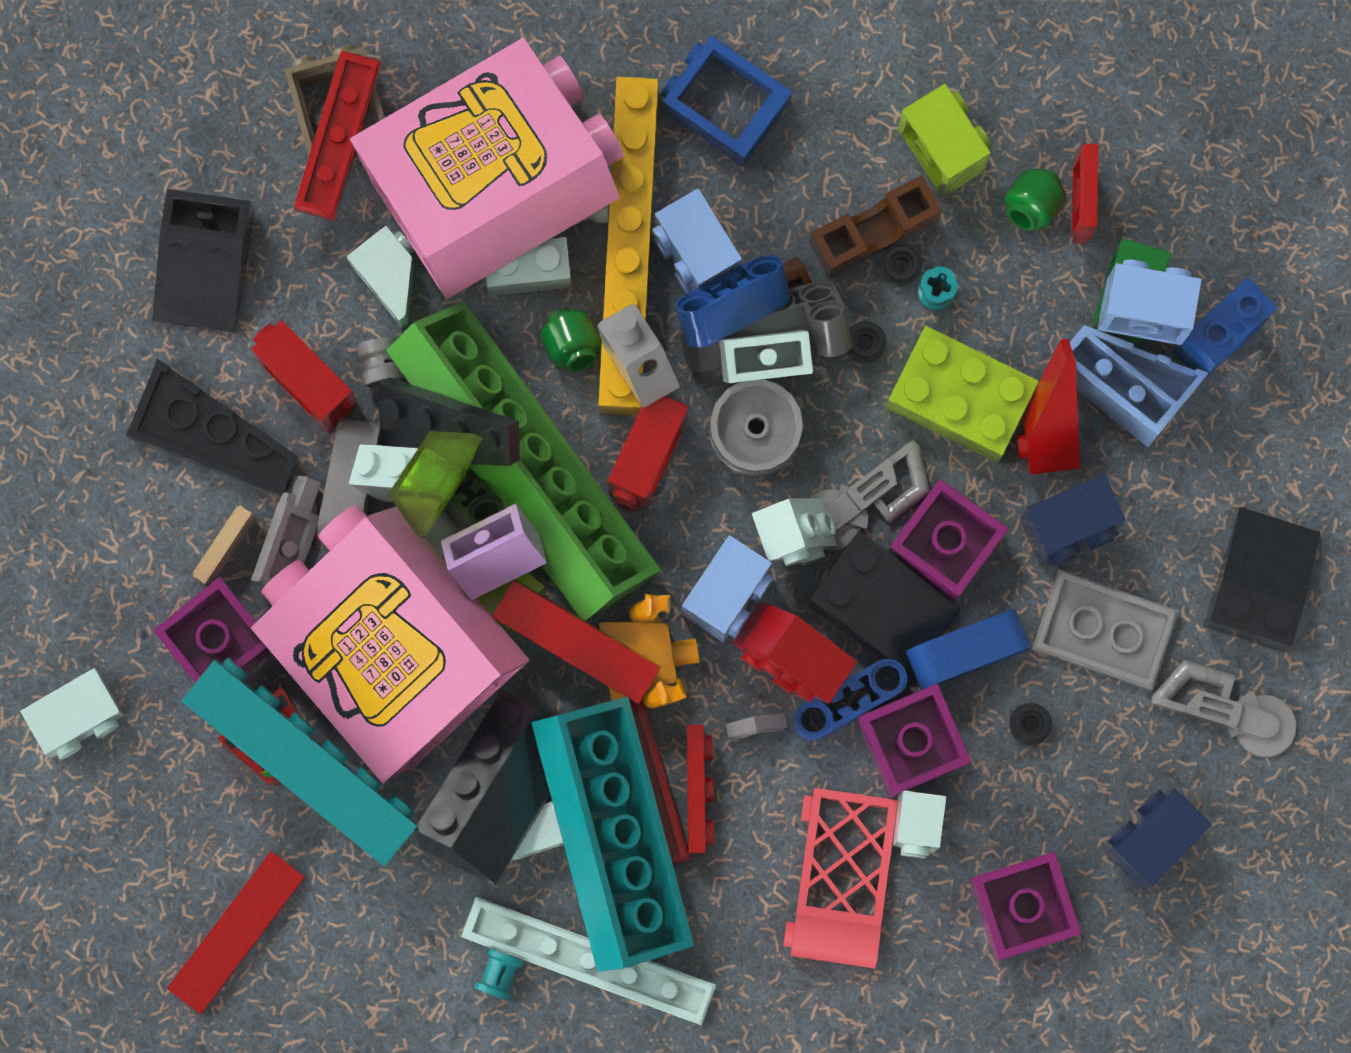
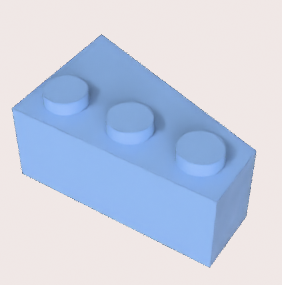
[1070,325,1208,447]

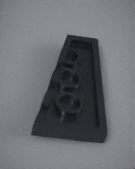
[126,358,299,496]
[378,377,520,466]

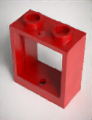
[251,320,359,434]
[607,396,689,512]

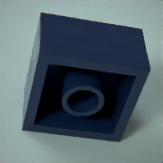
[1019,474,1126,567]
[1106,788,1212,890]

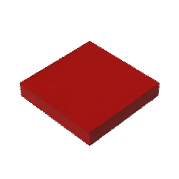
[1071,144,1098,244]

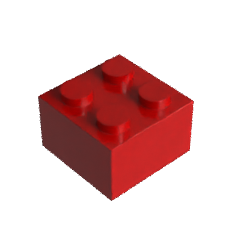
[732,601,857,704]

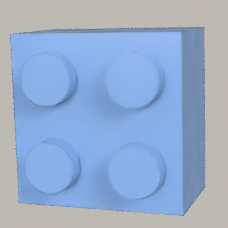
[652,188,742,295]
[1098,260,1202,345]
[681,535,774,643]

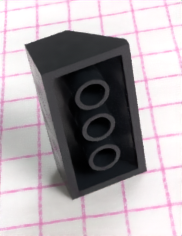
[414,690,551,886]

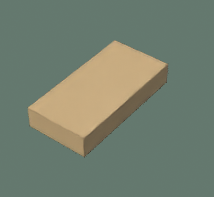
[193,505,256,587]

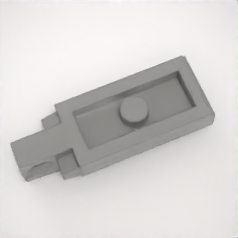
[251,475,321,586]

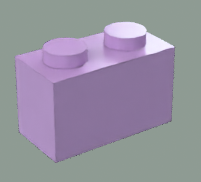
[441,504,547,600]

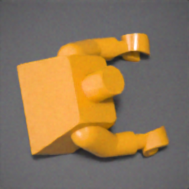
[599,594,699,709]

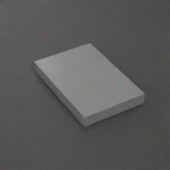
[1031,569,1179,691]

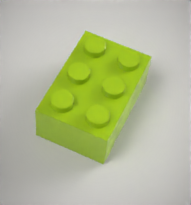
[886,325,1039,463]

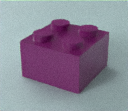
[888,479,1009,602]
[153,577,271,683]
[857,684,971,799]
[969,852,1081,961]

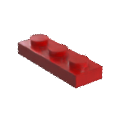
[686,725,714,855]

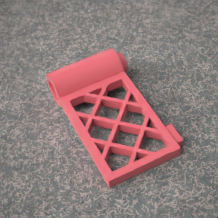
[783,788,898,969]

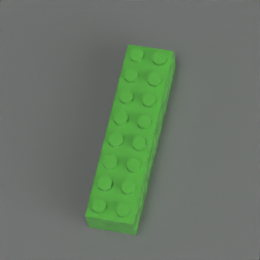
[386,301,661,621]

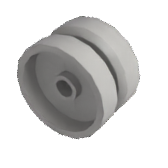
[709,379,803,478]

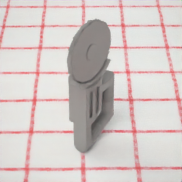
[810,440,930,551]
[1150,659,1297,758]

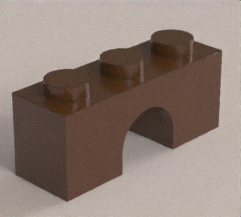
[809,175,942,279]

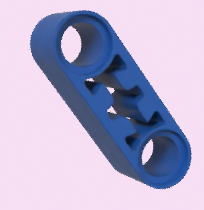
[676,255,791,348]
[906,609,1032,690]
[793,659,907,742]

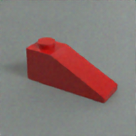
[1015,339,1080,475]

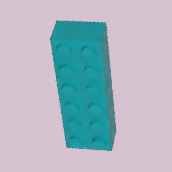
[181,657,417,866]
[531,697,694,972]

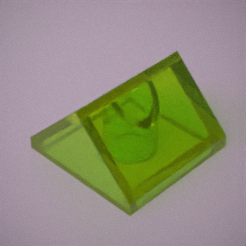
[388,431,483,539]

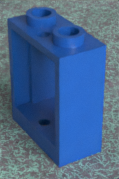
[661,35,792,167]
[1173,277,1277,382]

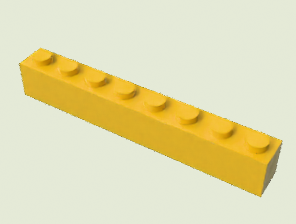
[598,77,658,416]

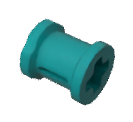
[918,266,958,311]
[474,948,524,1002]

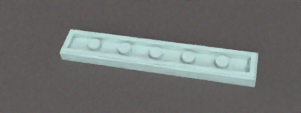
[461,897,716,1025]

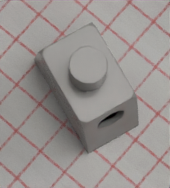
[597,304,680,408]

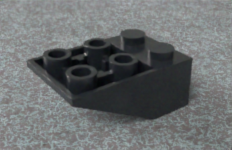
[152,189,255,333]

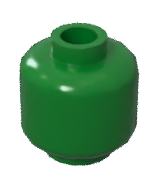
[1004,169,1066,231]
[540,308,602,372]

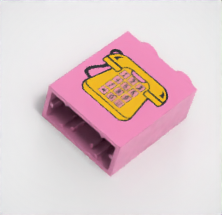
[350,37,625,300]
[251,504,530,784]

